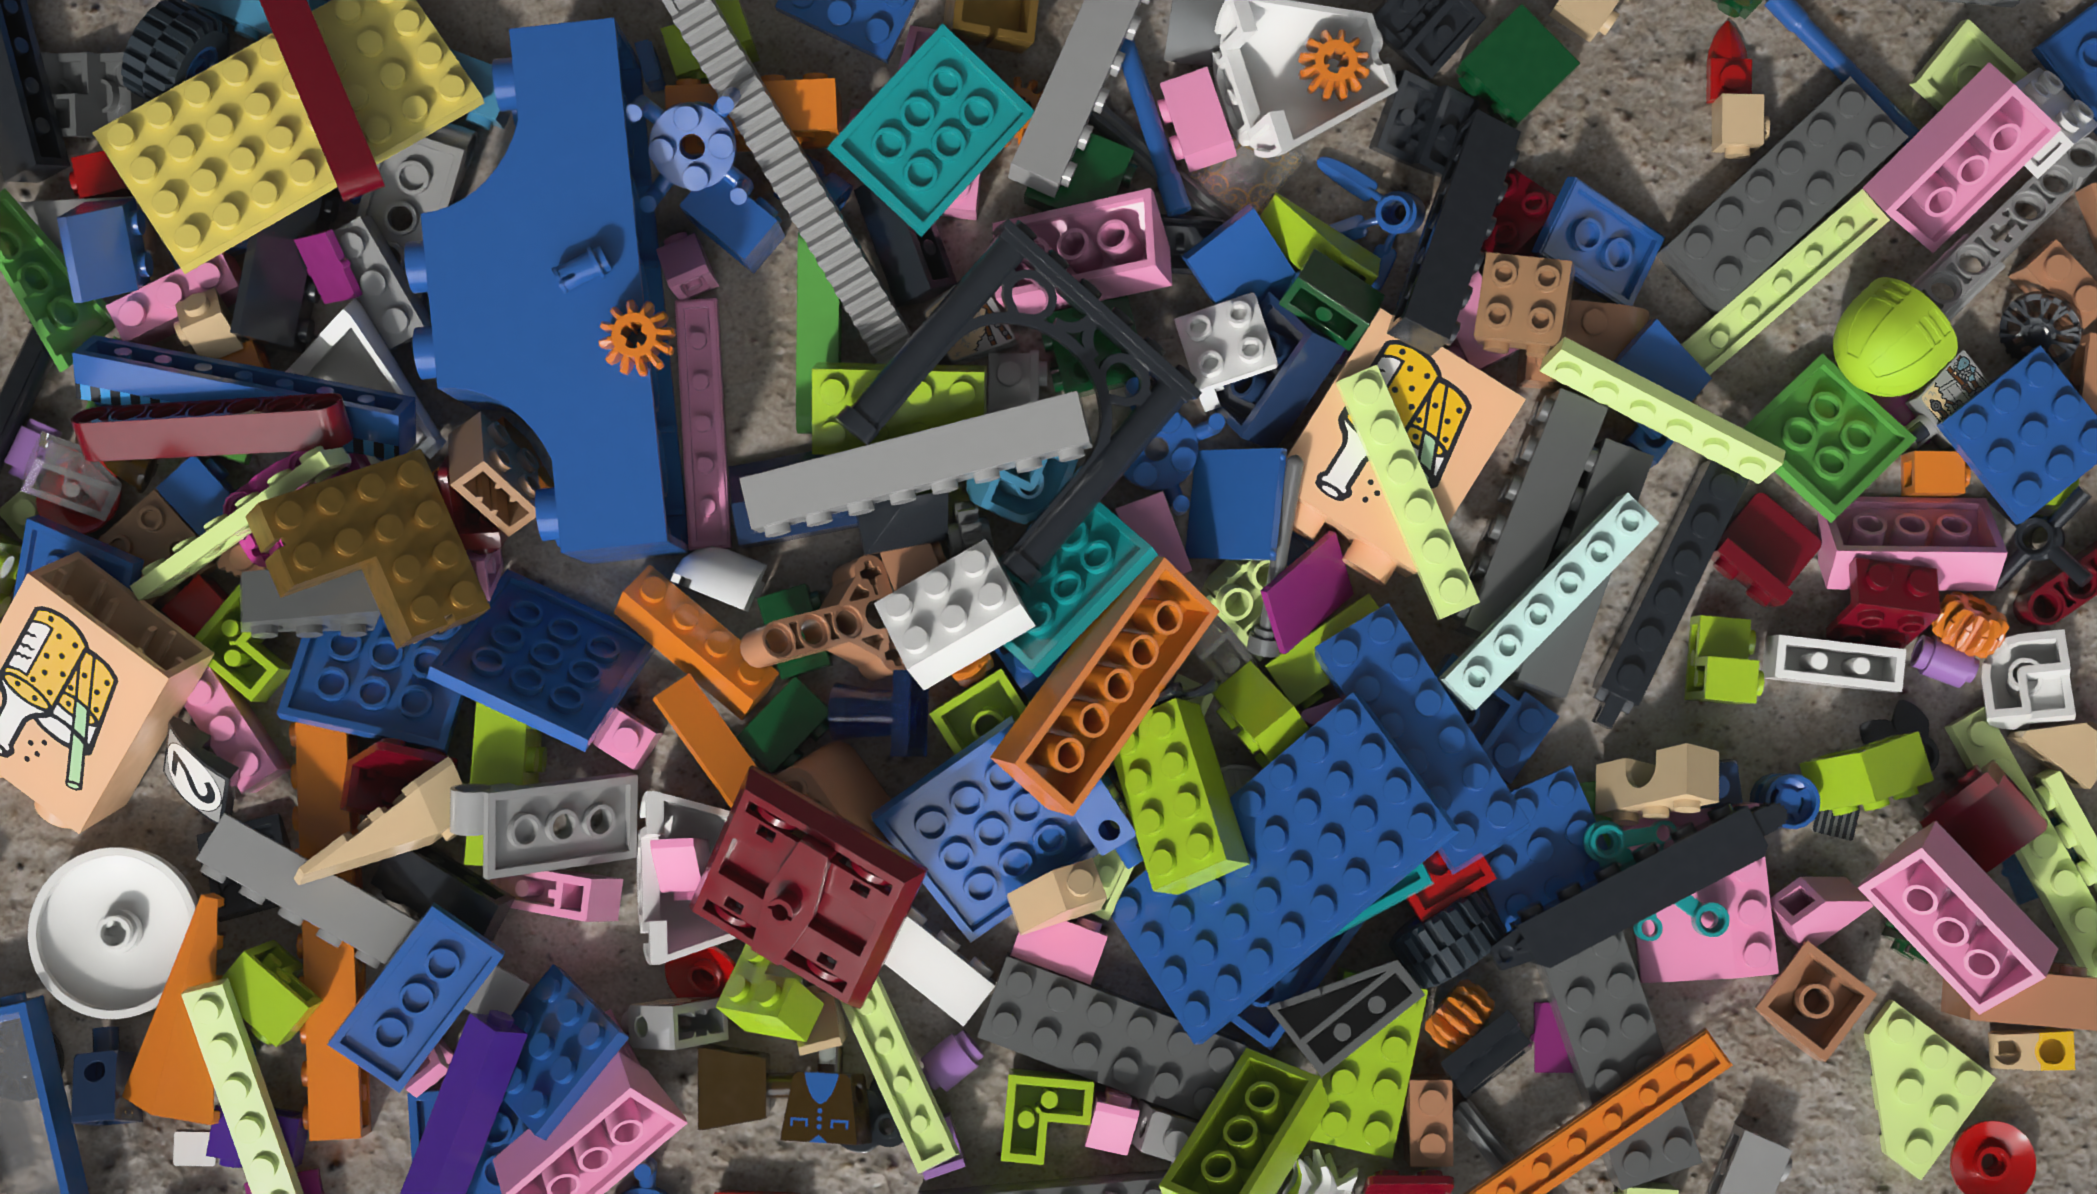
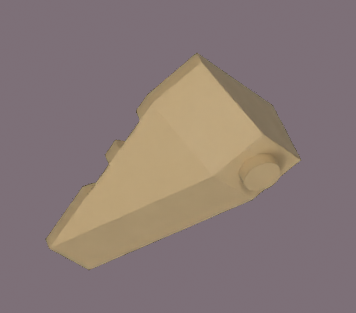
[294,756,462,885]

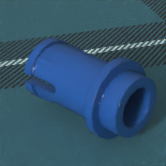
[551,246,612,294]

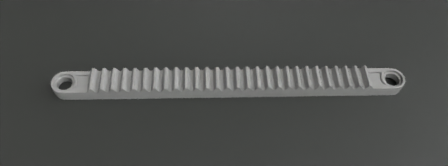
[662,0,913,364]

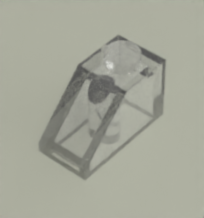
[21,431,122,521]
[1190,615,1266,683]

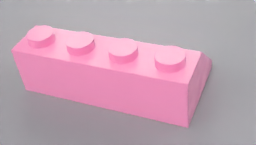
[1863,62,2061,253]
[993,188,1172,314]
[1818,497,2008,591]
[1858,821,2058,1015]
[492,1052,687,1194]

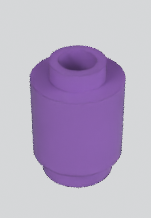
[4,418,63,484]
[1910,635,1980,688]
[921,1030,984,1092]

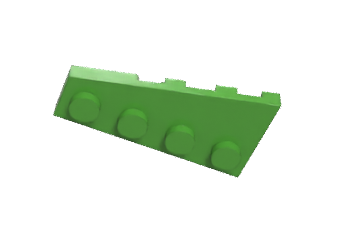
[0,188,116,373]

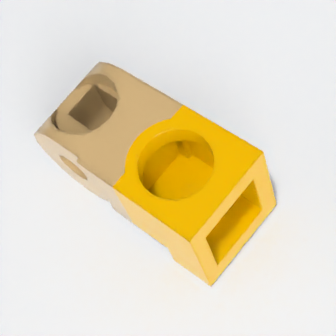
[1988,1027,2076,1071]

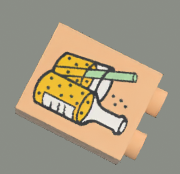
[1285,308,1526,586]
[0,551,215,834]

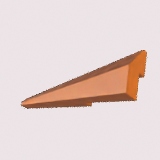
[121,893,224,1125]

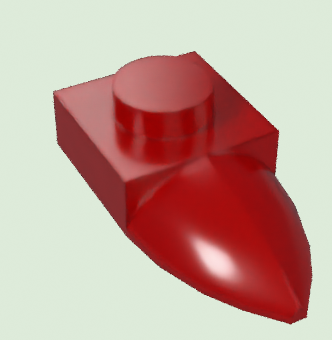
[1706,21,1752,103]

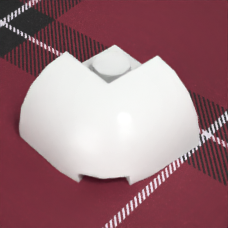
[670,546,767,612]
[1981,629,2076,730]

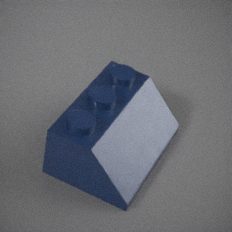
[1214,291,1345,448]
[728,451,858,549]

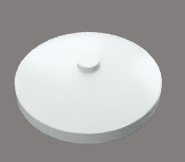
[28,847,198,1019]

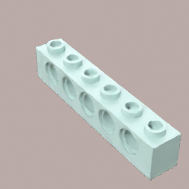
[1438,493,1659,710]

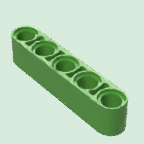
[796,232,842,434]

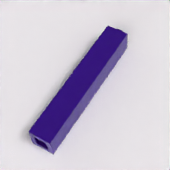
[400,1010,528,1194]

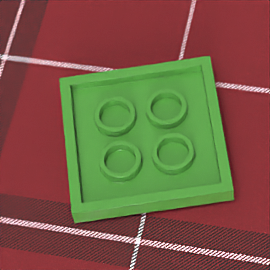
[1743,353,1917,523]

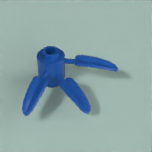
[1317,156,1425,292]

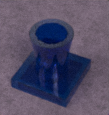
[828,670,929,757]

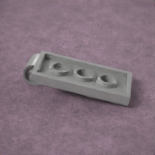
[356,123,478,303]
[450,772,638,880]

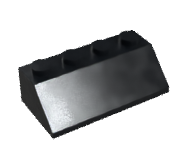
[230,190,339,354]

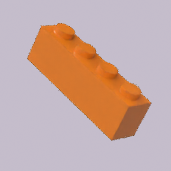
[614,565,779,720]

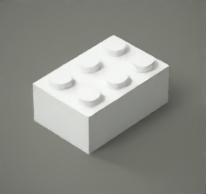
[874,539,1036,690]

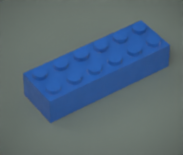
[1315,603,1531,875]

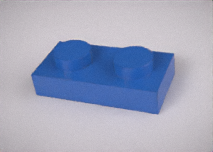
[1486,691,1560,784]

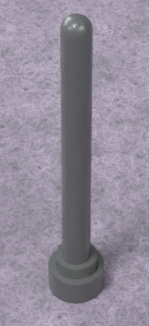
[1247,455,1304,657]

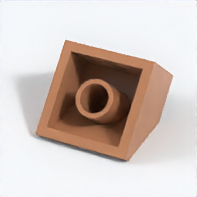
[1754,940,1877,1062]

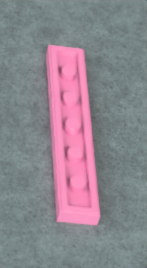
[675,298,732,551]

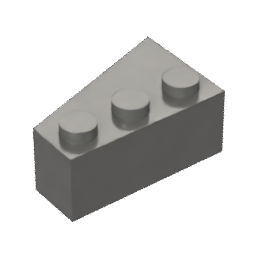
[240,570,381,639]
[1267,960,1425,1077]

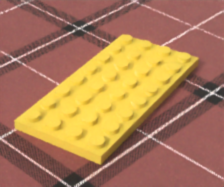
[92,0,484,274]

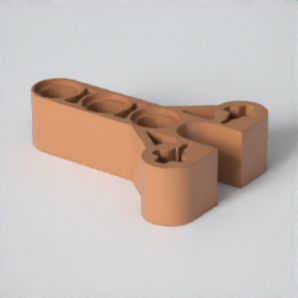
[740,555,906,681]

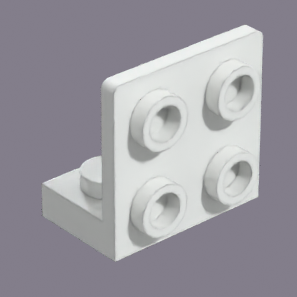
[2014,68,2097,179]
[1174,293,1278,412]

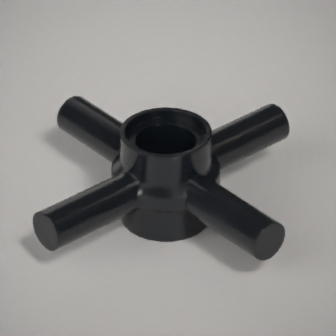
[1987,486,2094,590]

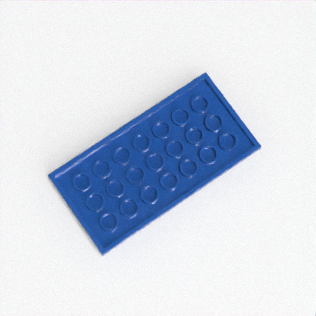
[1111,692,1460,1045]

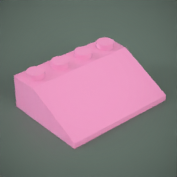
[1622,802,1779,983]

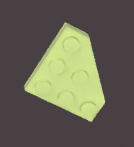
[1864,999,1996,1180]

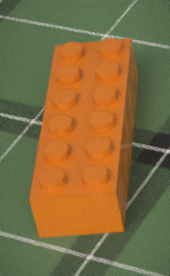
[990,556,1220,816]

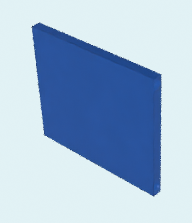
[1185,448,1287,561]

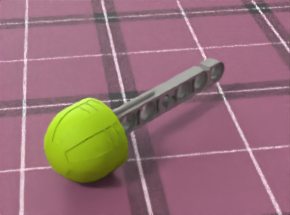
[1833,137,2097,397]

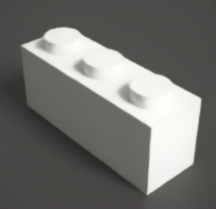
[1762,635,1906,693]
[884,906,996,1026]

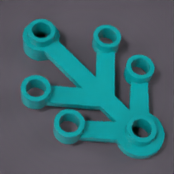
[1583,820,1730,941]

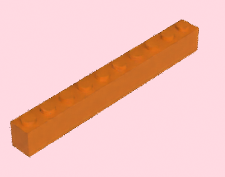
[289,721,372,1141]

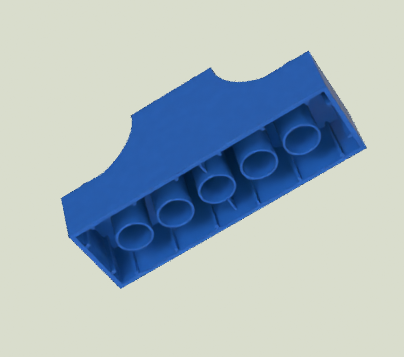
[404,18,690,564]

